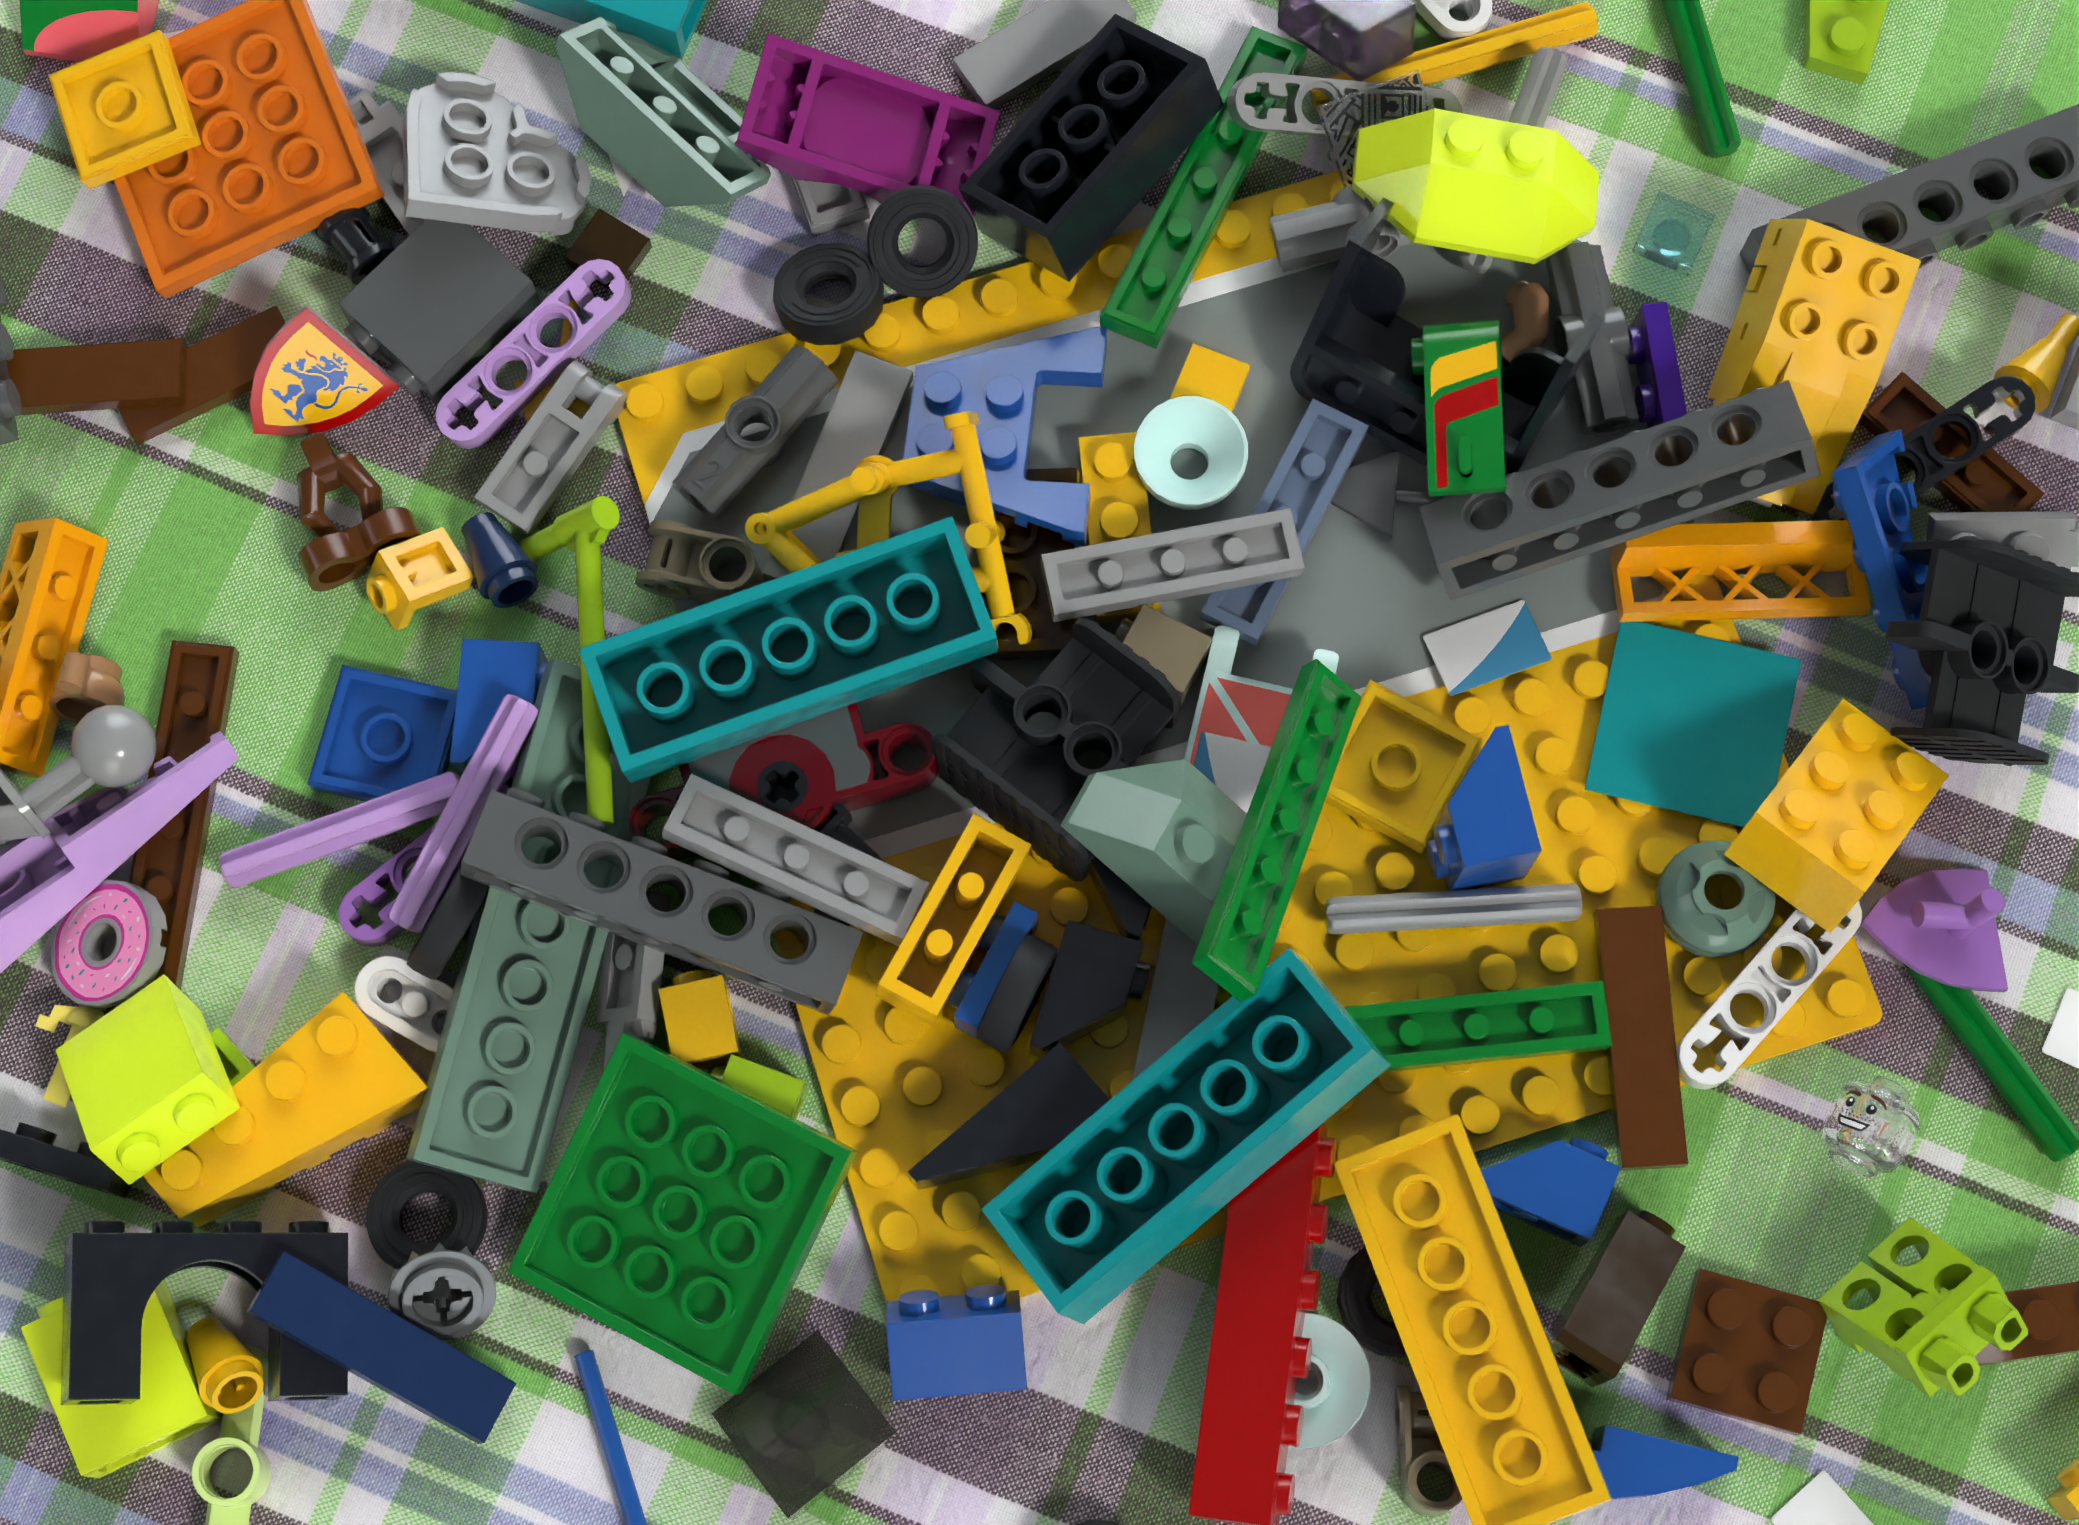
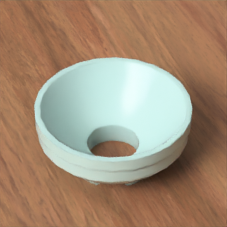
[1134,396,1248,510]

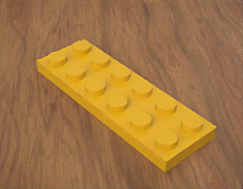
[1333,1114,1612,1525]

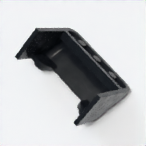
[1290,197,1605,478]

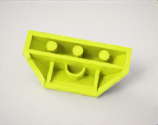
[1351,108,1599,264]

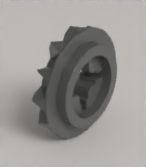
[388,1242,496,1341]

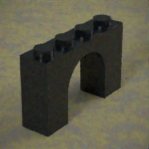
[61,1221,348,1405]

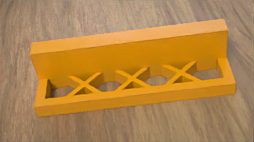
[0,517,109,778]
[1609,520,1871,622]

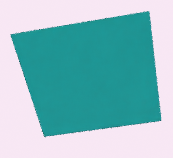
[1585,622,1801,827]

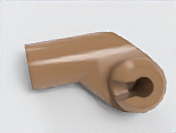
[1501,280,1549,371]

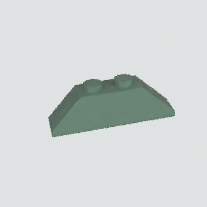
[555,17,771,207]
[1060,759,1280,947]

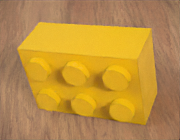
[1724,699,1949,933]

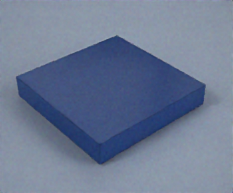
[308,665,457,802]

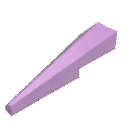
[0,731,240,974]

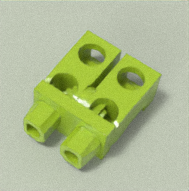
[1818,1217,2028,1397]

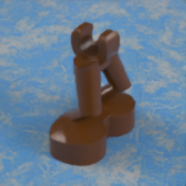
[296,433,422,592]

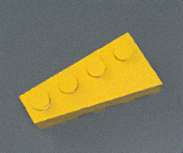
[143,992,428,1228]

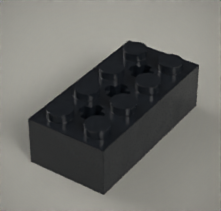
[959,14,1224,282]

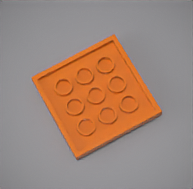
[114,0,386,299]

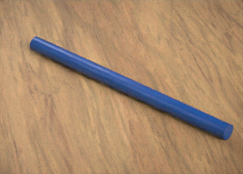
[574,1350,647,1525]

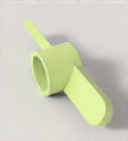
[192,1345,271,1525]

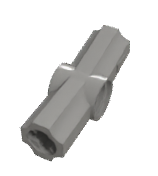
[1269,184,1417,272]

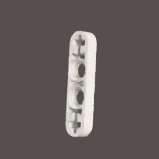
[1676,900,1862,1090]

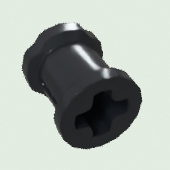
[318,206,395,285]

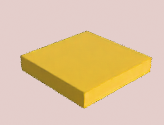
[48,30,201,189]
[1325,679,1483,854]

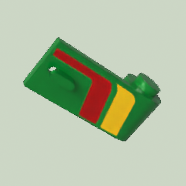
[1411,320,1506,497]

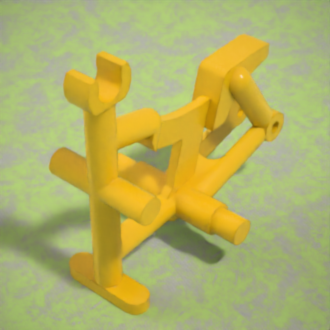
[745,411,1032,648]

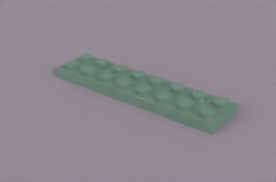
[406,658,651,1194]

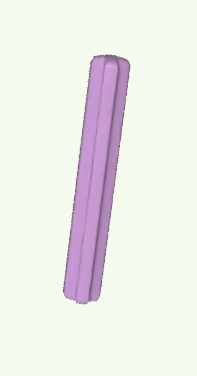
[388,694,538,933]
[220,772,459,888]

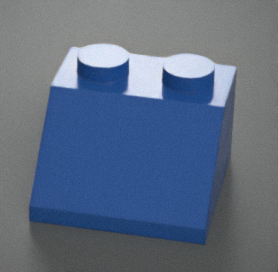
[1426,725,1542,890]

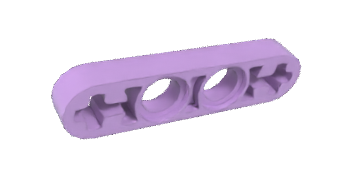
[435,259,632,449]

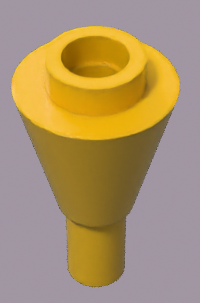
[1994,313,2079,412]

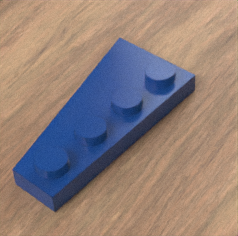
[1833,429,1932,710]

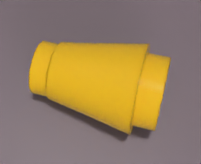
[185,1317,264,1414]

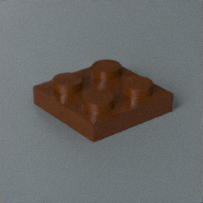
[1666,1268,1827,1436]

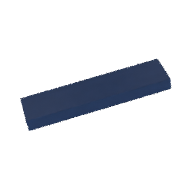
[246,1251,516,1444]

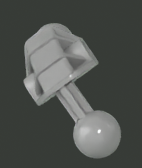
[0,705,156,844]

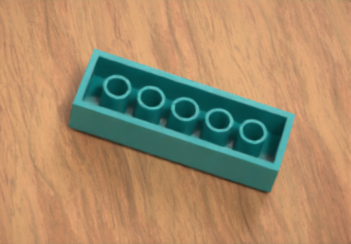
[579,516,998,783]
[981,948,1391,1324]

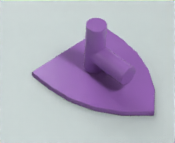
[1860,868,2008,992]

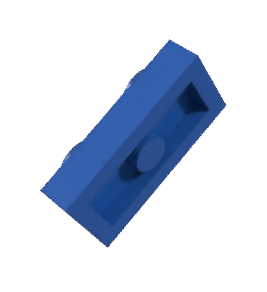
[949,901,1038,1039]

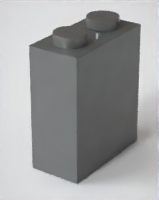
[338,219,541,405]

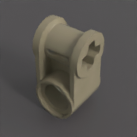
[635,520,763,603]
[1394,1385,1462,1517]

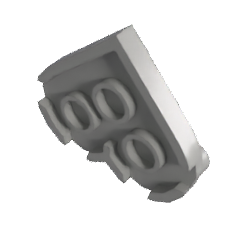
[403,72,592,235]

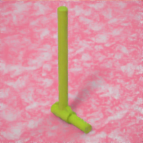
[520,496,620,827]

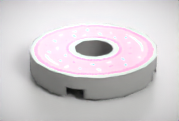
[50,880,167,1010]

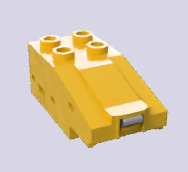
[1707,219,1921,515]

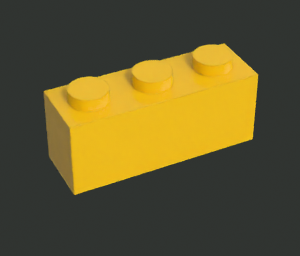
[876,813,1032,1027]

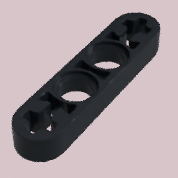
[1815,376,2035,521]

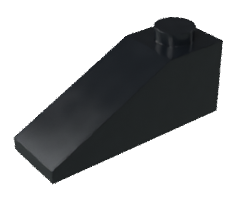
[908,1042,1110,1190]

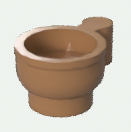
[49,652,125,724]

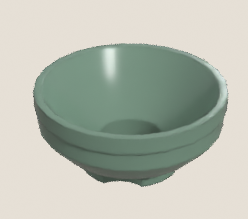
[1655,840,1776,958]

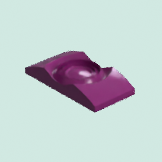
[735,33,1000,216]

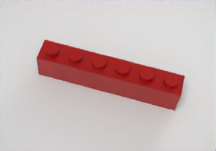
[1188,1123,1337,1525]

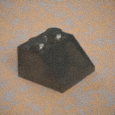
[712,1330,899,1521]

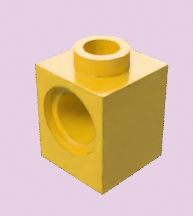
[658,970,743,1070]

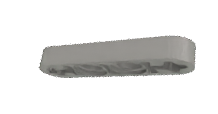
[1227,72,1463,140]

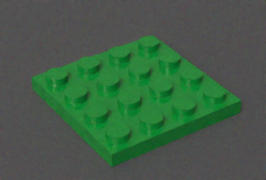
[507,1033,858,1395]

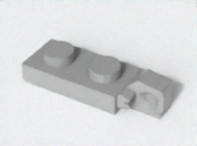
[596,891,671,1070]

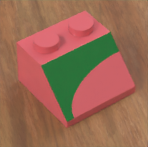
[20,0,159,62]

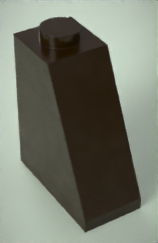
[1546,1210,1686,1387]

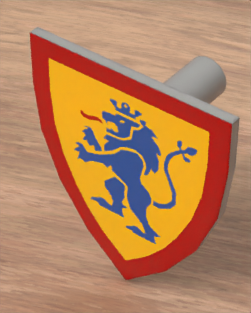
[250,305,400,436]

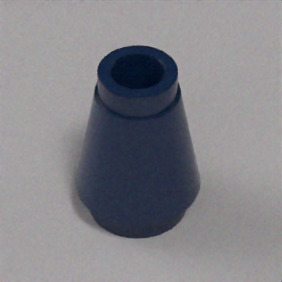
[461,512,538,608]

